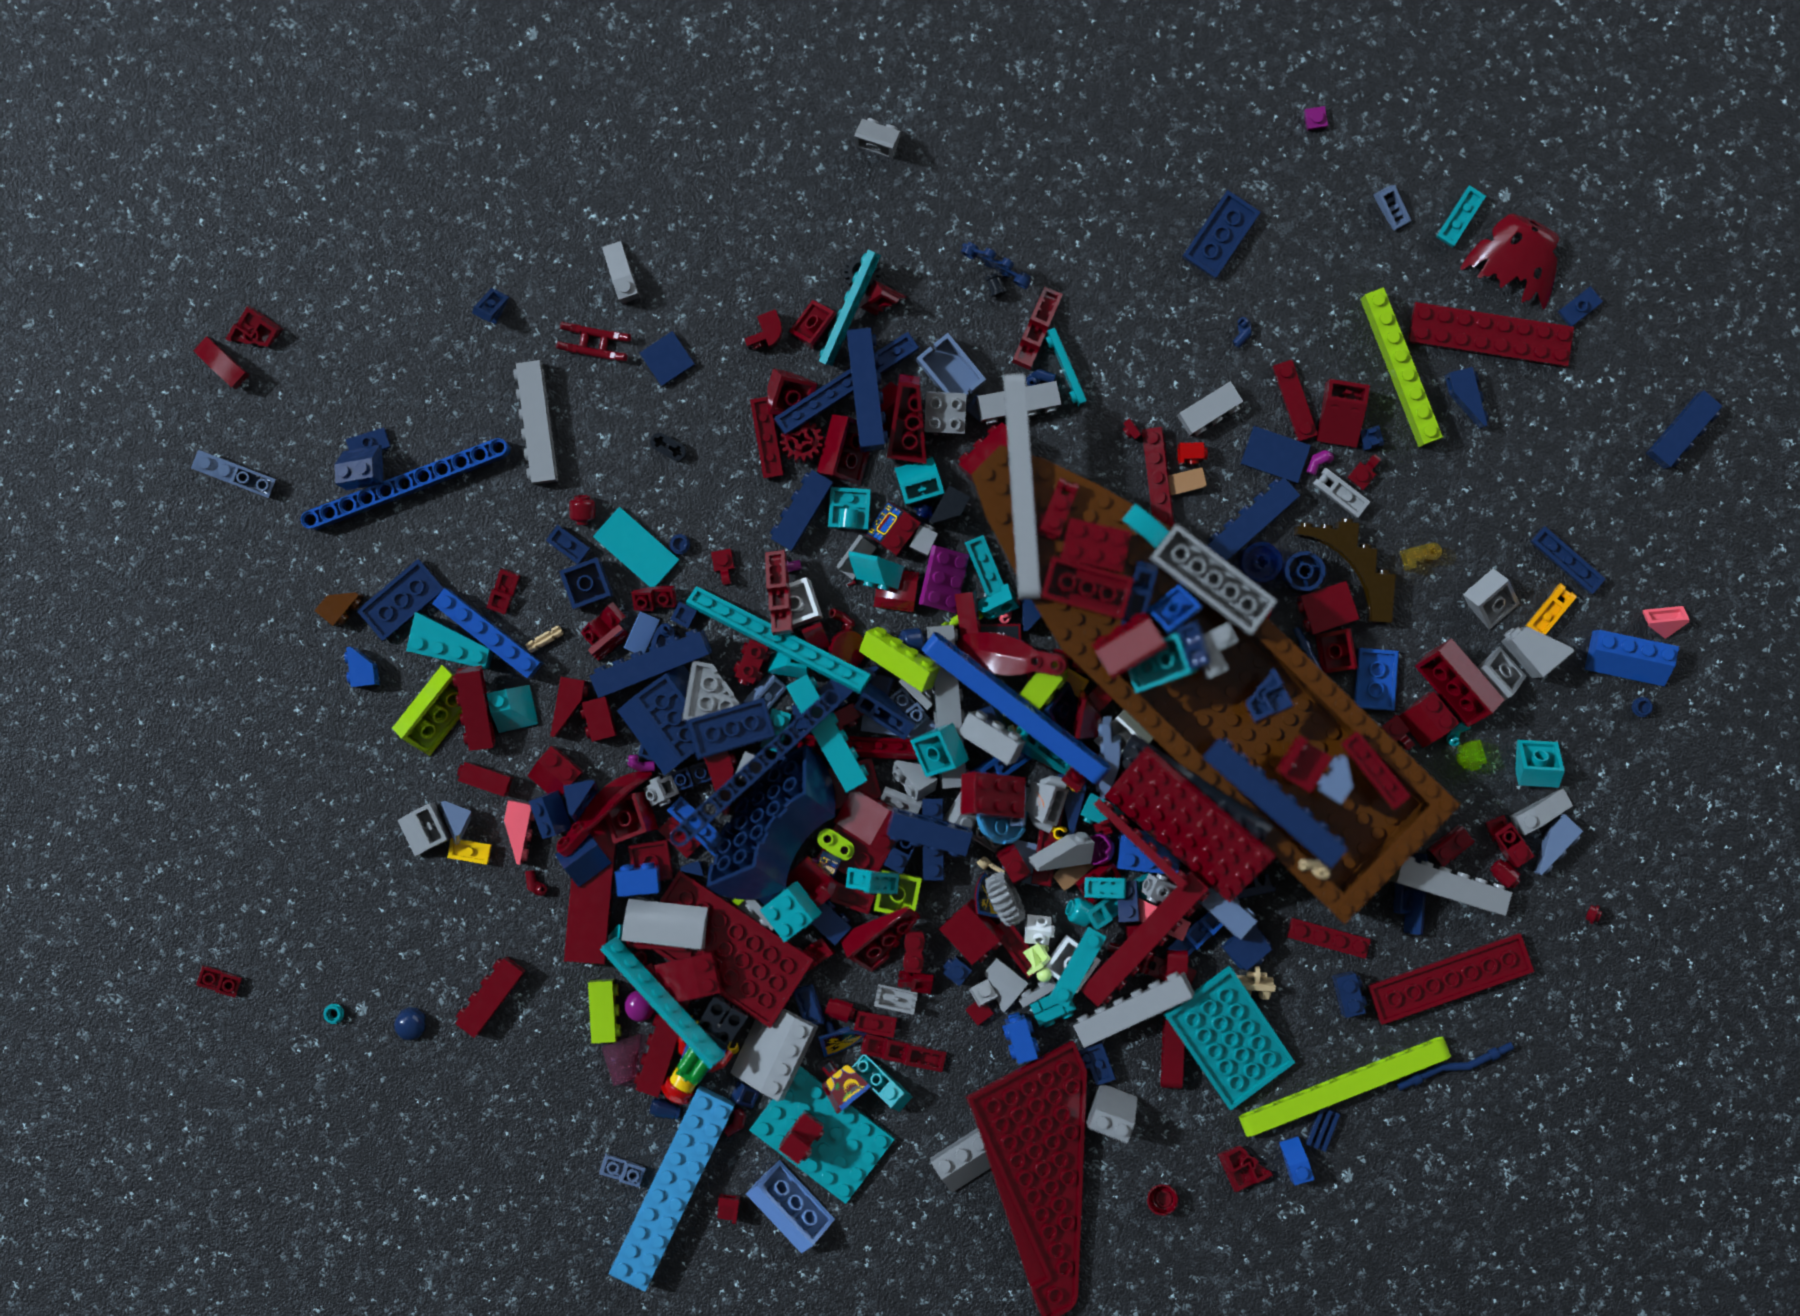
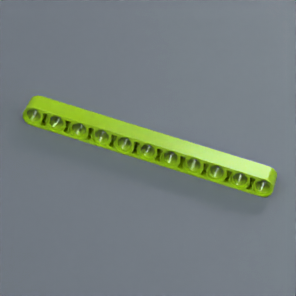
[1239,1037,1451,1137]

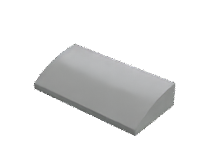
[622,899,709,949]

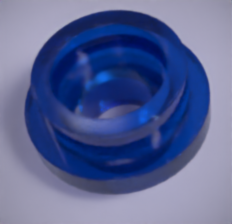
[914,503,933,519]

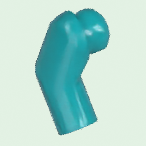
[1446,722,1471,746]

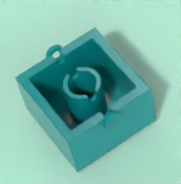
[760,881,822,942]

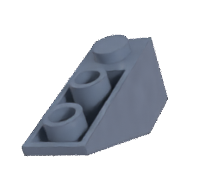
[1534,814,1583,875]

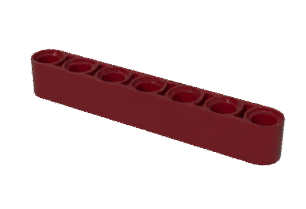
[1160,950,1188,1089]

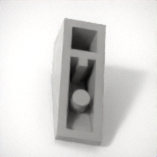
[602,241,640,304]
[1510,788,1573,835]
[1028,832,1095,871]

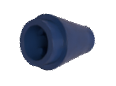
[649,1097,680,1119]

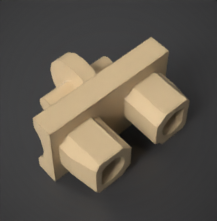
[1237,966,1276,1000]

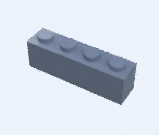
[1186,870,1257,940]

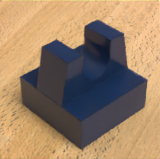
[1359,426,1384,451]

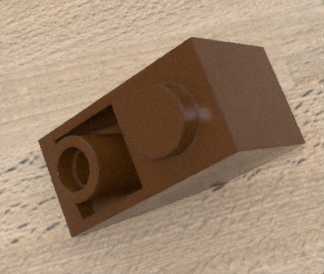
[314,592,363,627]

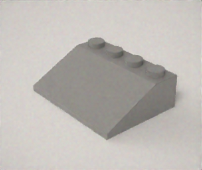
[730,1009,818,1101]

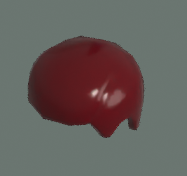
[1147,1184,1178,1216]

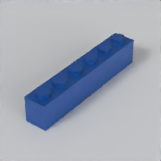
[432,588,543,679]

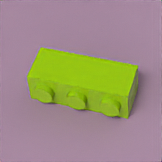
[588,979,621,1044]

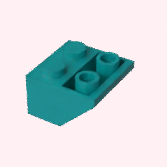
[894,457,944,507]

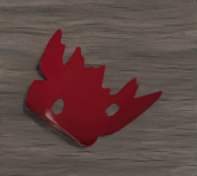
[1461,214,1559,309]

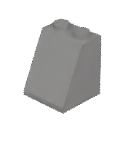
[1501,627,1574,678]
[1085,1084,1137,1143]

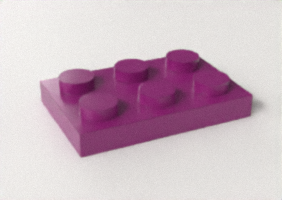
[919,545,969,613]

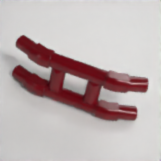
[556,321,631,361]

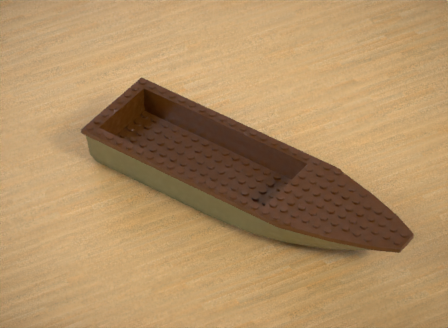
[971,445,1460,924]

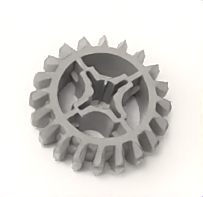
[985,872,1025,927]

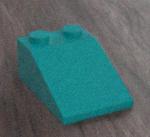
[1127,633,1199,693]

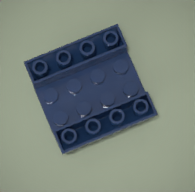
[617,665,695,776]

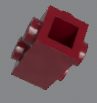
[733,639,772,686]

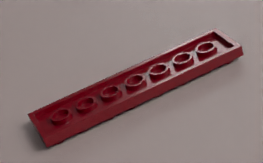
[1408,302,1574,367]
[1367,933,1534,1025]

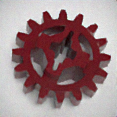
[780,421,824,464]

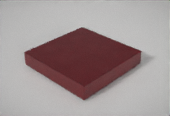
[628,839,674,881]

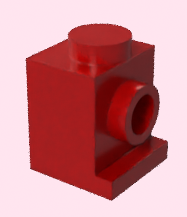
[1177,442,1208,465]

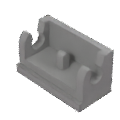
[874,984,918,1015]

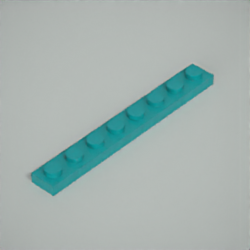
[600,937,726,1069]

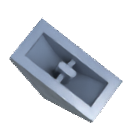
[441,801,471,845]

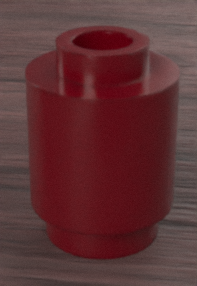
[1490,858,1521,888]
[825,998,856,1023]

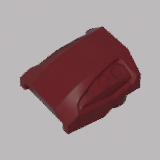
[874,570,919,612]

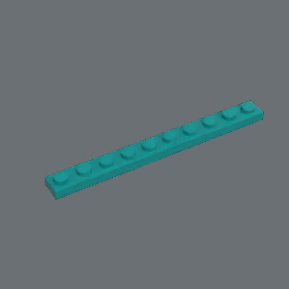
[686,586,871,694]

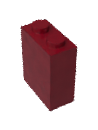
[1296,581,1359,635]
[939,899,1005,965]

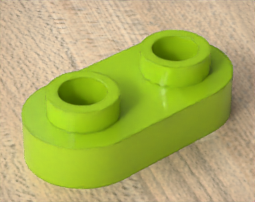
[817,828,855,860]

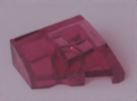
[601,1034,641,1086]

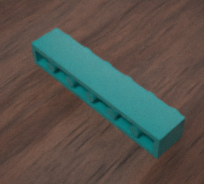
[786,674,869,793]

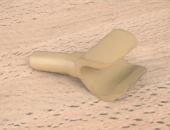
[977,857,1005,873]

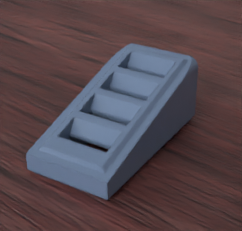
[1373,185,1412,231]

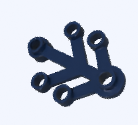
[960,242,1031,289]

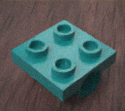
[828,487,871,530]

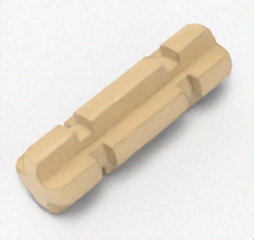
[525,626,564,653]

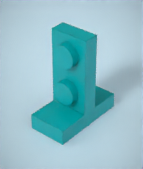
[846,867,899,894]

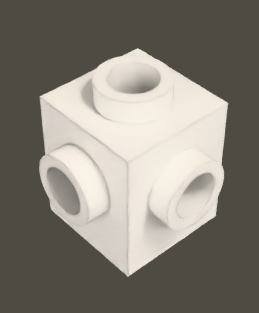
[1024,914,1055,945]

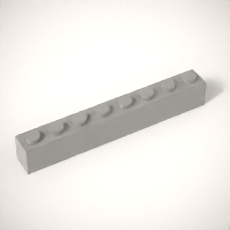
[927,625,969,789]

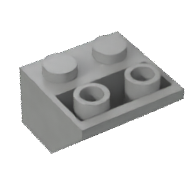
[398,802,451,856]

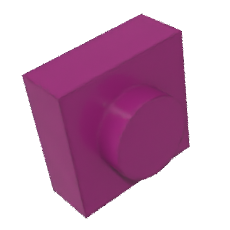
[1304,106,1328,131]

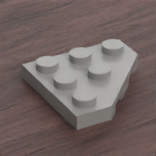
[682,660,740,721]

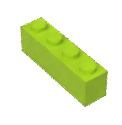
[859,627,940,692]

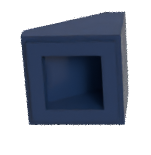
[680,860,705,876]
[731,1081,760,1109]

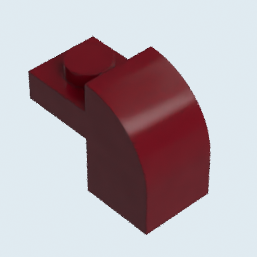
[744,309,782,350]

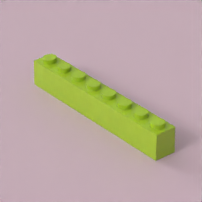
[1360,287,1443,447]

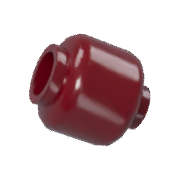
[569,495,595,525]

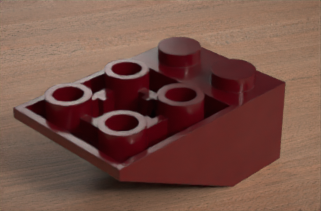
[1317,379,1370,448]

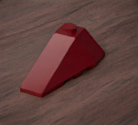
[840,906,920,972]

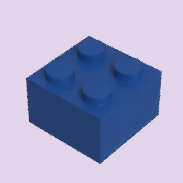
[615,862,661,897]

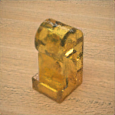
[1400,543,1442,571]

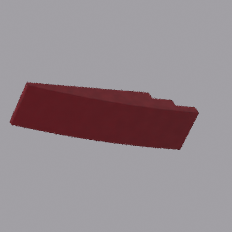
[564,817,617,964]

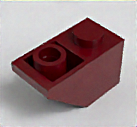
[1494,822,1534,868]

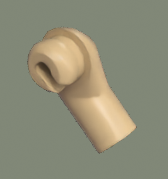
[1299,860,1330,879]

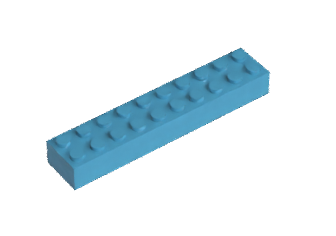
[609,1085,735,1292]

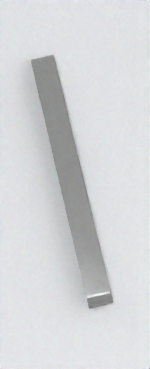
[1003,373,1040,600]

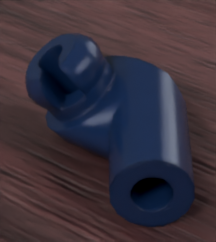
[1232,317,1252,348]
[1026,369,1056,386]

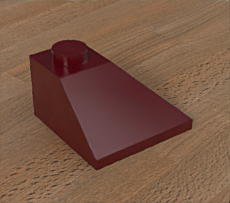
[767,368,817,415]
[1073,690,1103,739]

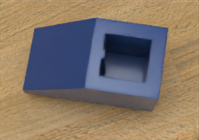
[344,647,380,688]

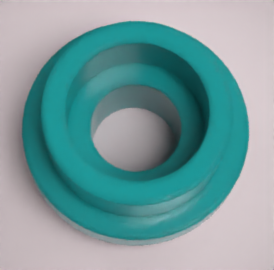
[323,1003,344,1024]

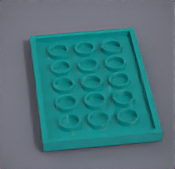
[1164,966,1295,1111]
[749,1066,895,1204]

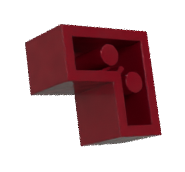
[778,1110,825,1164]

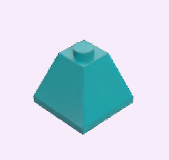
[486,685,539,733]

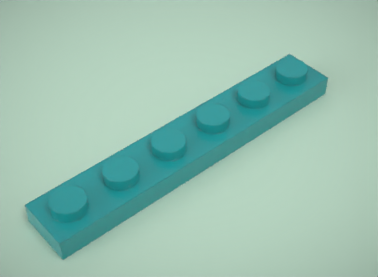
[819,250,881,366]

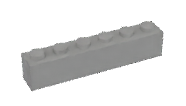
[513,360,558,485]
[1388,857,1512,916]
[1073,971,1194,1048]

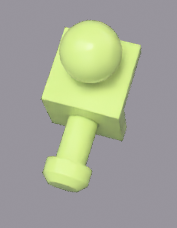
[1023,942,1052,982]

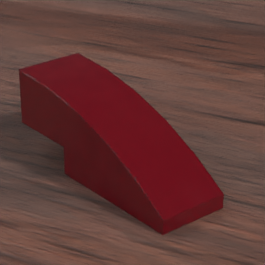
[193,336,249,390]

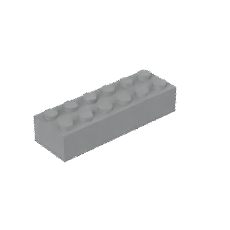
[1149,524,1277,635]

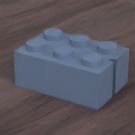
[916,333,986,398]

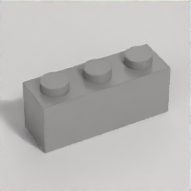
[1177,381,1243,436]
[958,710,1026,765]

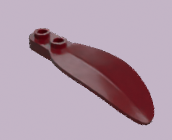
[957,632,1068,675]
[556,771,653,857]

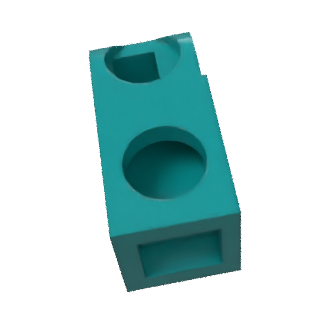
[978,583,1019,620]

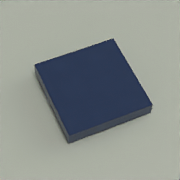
[640,331,695,387]

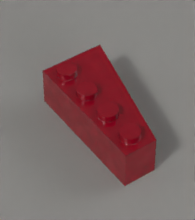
[887,374,927,464]

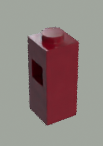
[457,762,514,797]

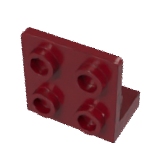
[1275,736,1332,792]
[786,857,838,907]

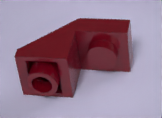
[580,602,626,646]

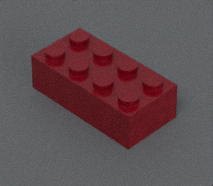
[1040,556,1133,620]
[1415,638,1505,727]

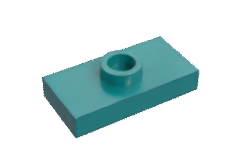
[1084,877,1126,899]

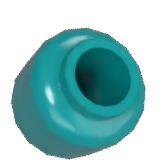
[1065,897,1094,927]

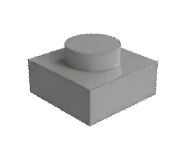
[969,979,998,1008]

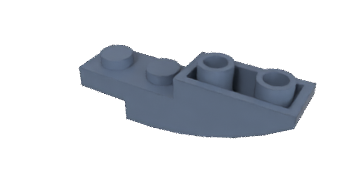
[191,450,276,498]
[1096,716,1122,799]

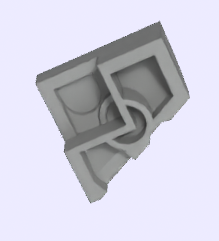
[984,957,1029,1012]

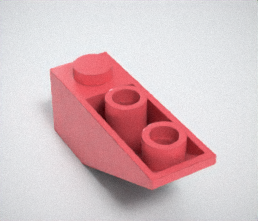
[504,800,535,865]

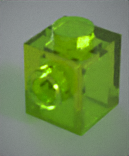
[1456,739,1487,771]

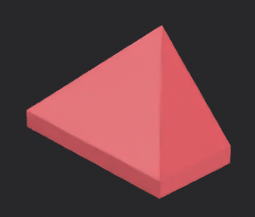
[1643,606,1690,639]

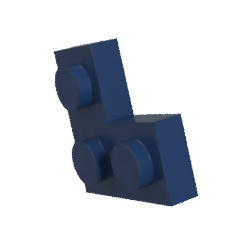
[1077,1040,1116,1086]

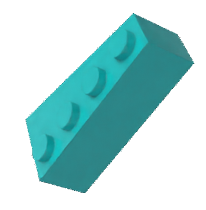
[406,612,493,669]

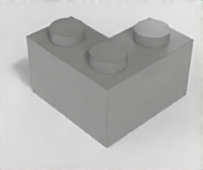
[1200,622,1238,679]

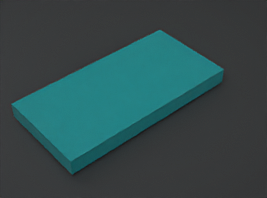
[593,507,680,587]

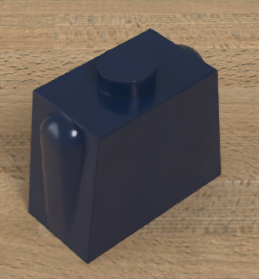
[1220,924,1272,971]

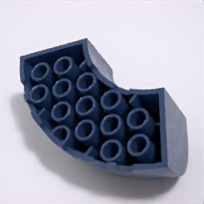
[707,744,835,899]

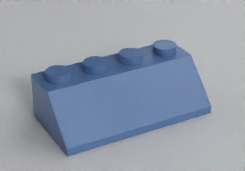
[746,1160,835,1253]

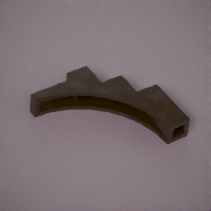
[1294,518,1396,624]

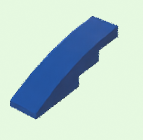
[1166,904,1239,956]

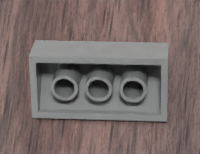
[930,1128,991,1193]

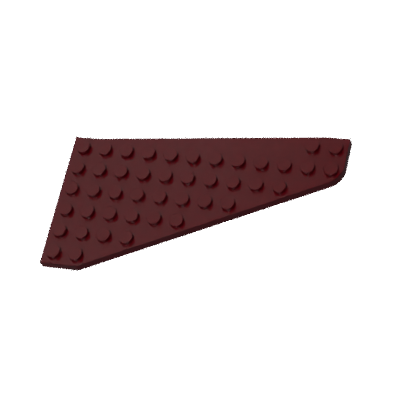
[966,1041,1087,1316]

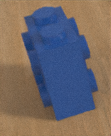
[1002,1012,1040,1064]

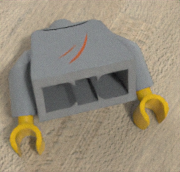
[1025,776,1081,840]

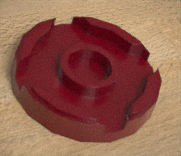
[828,630,865,667]

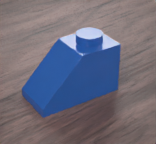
[1279,1136,1314,1185]

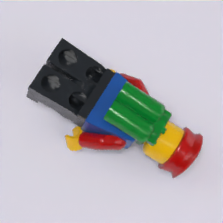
[661,993,749,1105]

